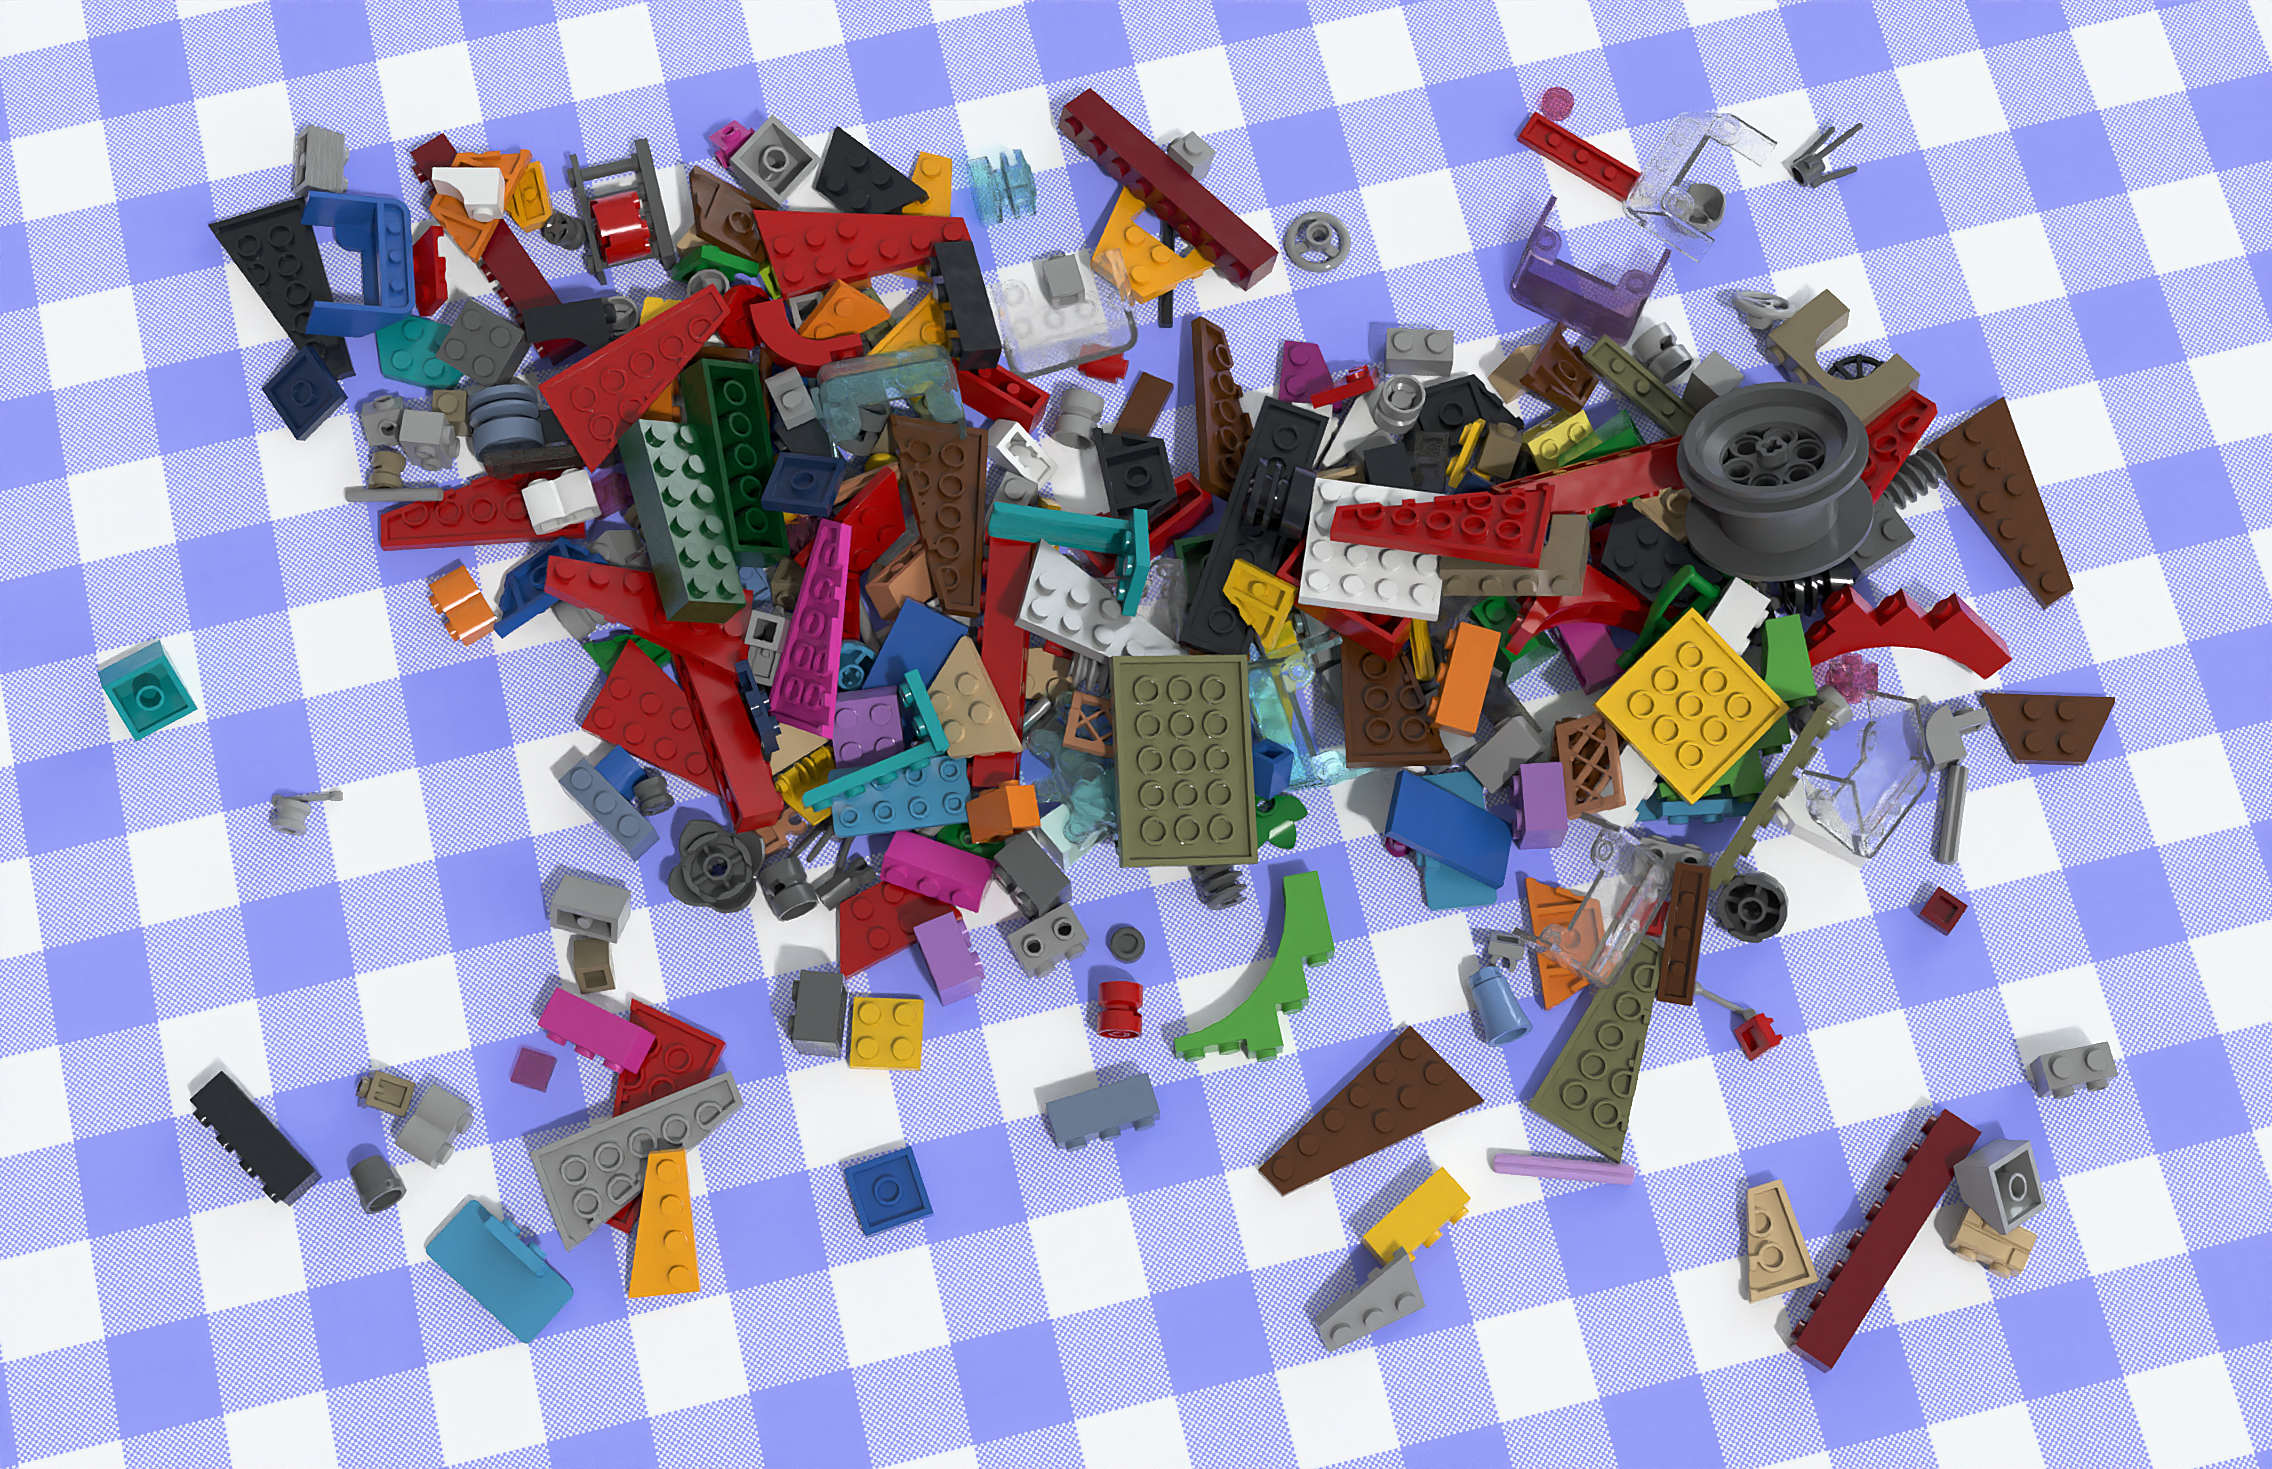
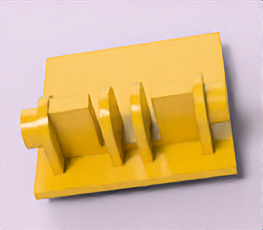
[774,745,837,827]

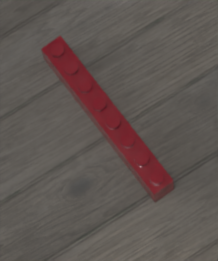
[1058,88,1279,292]
[410,133,587,366]
[1788,1109,1982,1374]

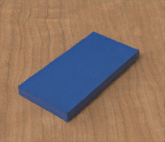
[860,597,969,749]
[1384,770,1513,890]

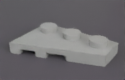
[1314,1246,1426,1353]

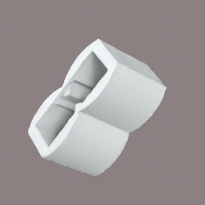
[521,468,602,535]

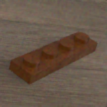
[1657,861,1712,1007]

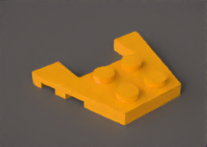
[1090,186,1218,304]

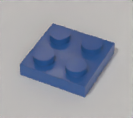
[843,1146,934,1239]

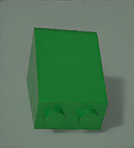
[1557,409,1646,523]
[1467,596,1559,689]

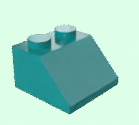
[98,640,198,742]

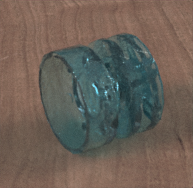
[965,148,1037,228]

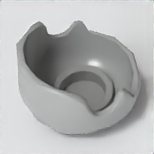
[1674,183,1726,235]

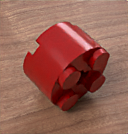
[589,190,651,266]

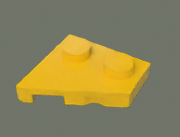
[1222,559,1299,649]

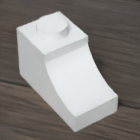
[432,167,505,222]
[987,419,1059,492]

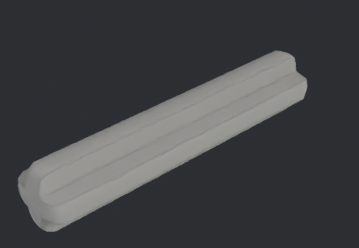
[1937,765,1969,865]

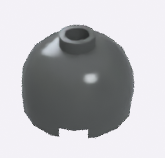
[1717,870,1789,943]

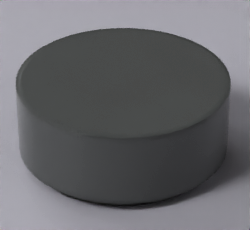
[1110,927,1145,964]

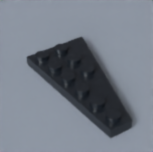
[208,197,356,381]

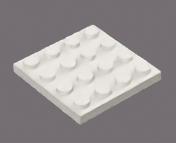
[1298,478,1445,621]

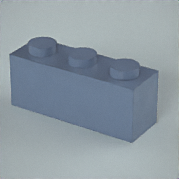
[558,757,660,862]
[1046,1072,1160,1152]

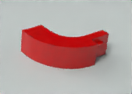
[749,298,864,379]

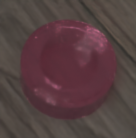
[1541,87,1574,121]

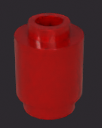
[1078,344,1129,384]

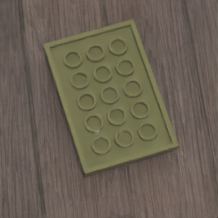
[1109,655,1258,868]

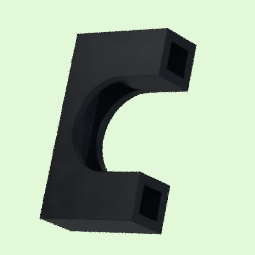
[522,297,619,444]

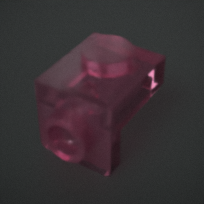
[592,472,635,520]

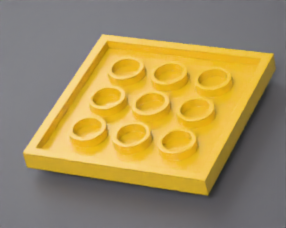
[1592,607,1790,806]

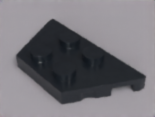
[815,126,929,215]
[1403,374,1525,461]
[1092,427,1178,524]
[1600,502,1723,608]

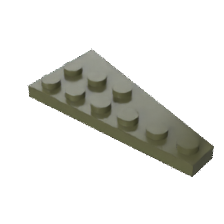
[1710,700,1840,891]
[1527,931,1664,1164]

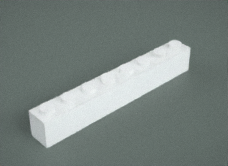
[1584,577,1771,832]

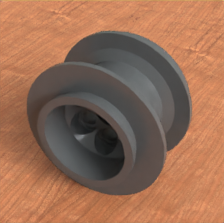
[1677,382,1874,582]

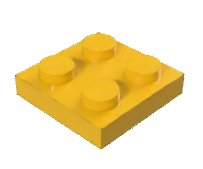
[850,997,925,1071]

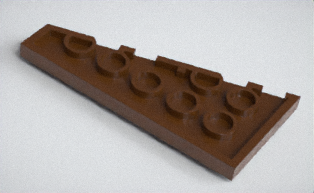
[1191,316,1253,502]
[1924,396,2074,610]
[887,414,989,619]
[1339,633,1452,768]
[1258,1025,1485,1197]

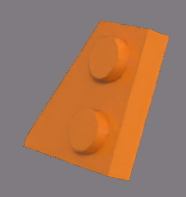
[798,279,891,340]

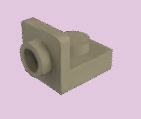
[771,557,806,611]
[355,1070,416,1118]

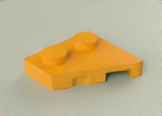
[505,160,554,233]

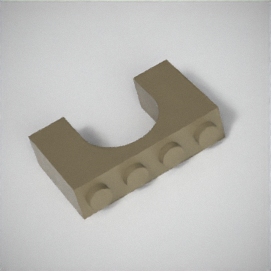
[1766,288,1921,427]
[1439,515,1590,596]

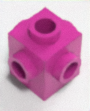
[708,120,755,175]

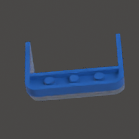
[300,191,415,338]

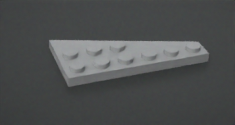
[1014,538,1190,666]
[529,1070,745,1253]

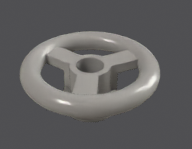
[1285,212,1351,273]
[1731,290,1797,330]

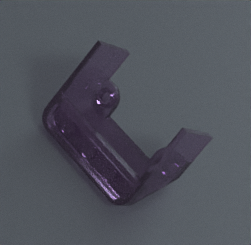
[1509,195,1672,348]

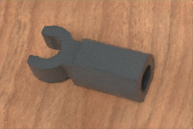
[814,856,877,912]

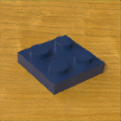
[262,345,348,441]
[761,452,847,518]

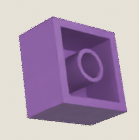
[832,685,906,769]
[1508,762,1568,850]
[913,911,985,1007]

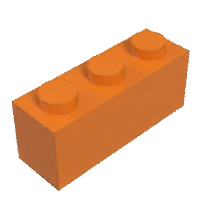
[1426,621,1501,738]

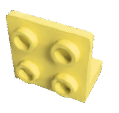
[1519,409,1594,473]

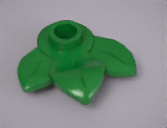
[1255,794,1308,850]

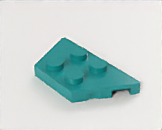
[376,315,465,391]

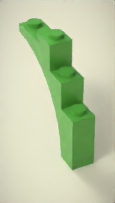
[1655,614,1817,804]
[1174,870,1335,1062]

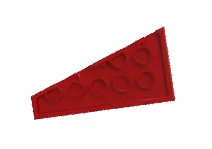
[753,210,972,301]
[538,283,731,475]
[1860,389,1938,506]
[381,443,586,551]
[1330,485,1555,569]
[544,555,753,683]
[581,639,775,801]
[604,998,727,1236]

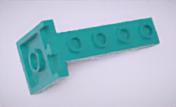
[987,502,1150,617]
[801,669,950,813]

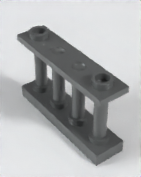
[567,138,677,286]

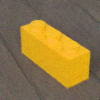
[1361,1166,1471,1267]

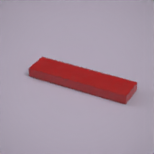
[1517,111,1647,206]

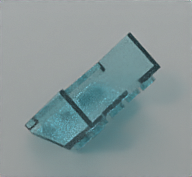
[817,344,967,458]

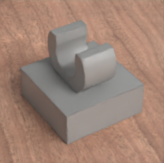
[1488,931,1525,973]

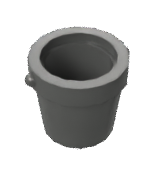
[350,1155,407,1214]

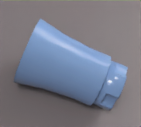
[1468,966,1534,1047]

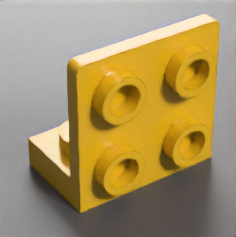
[1445,419,1496,488]

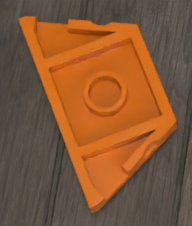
[428,149,533,264]
[1524,877,1610,1011]

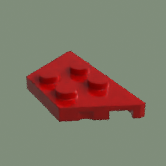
[794,465,906,577]
[840,880,963,980]

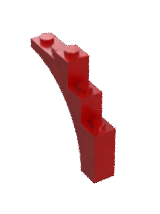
[1505,564,1686,656]
[1804,584,2012,680]

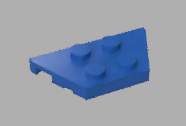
[493,537,610,639]

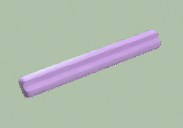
[1493,1153,1635,1185]

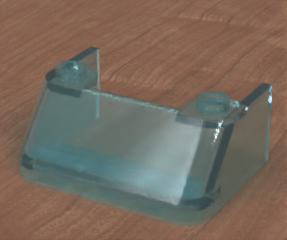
[1247,630,1381,792]

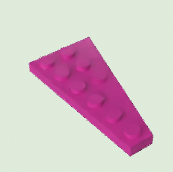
[767,518,852,740]

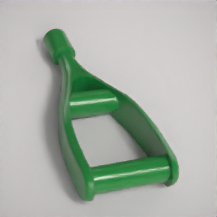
[1615,565,1721,670]

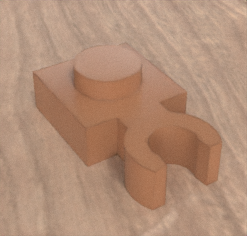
[751,807,808,860]

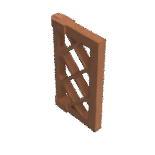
[1062,690,1114,759]
[1556,712,1626,821]

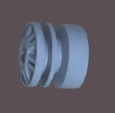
[466,384,546,466]

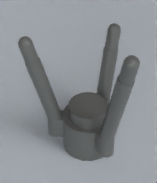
[1790,123,1863,189]
[786,814,856,876]

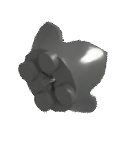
[668,819,765,914]

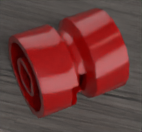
[1097,981,1143,1039]

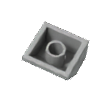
[729,114,822,209]
[1953,1139,2047,1235]

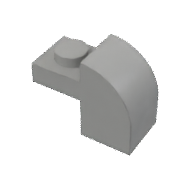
[765,366,818,430]
[744,610,791,687]
[1919,704,1990,774]

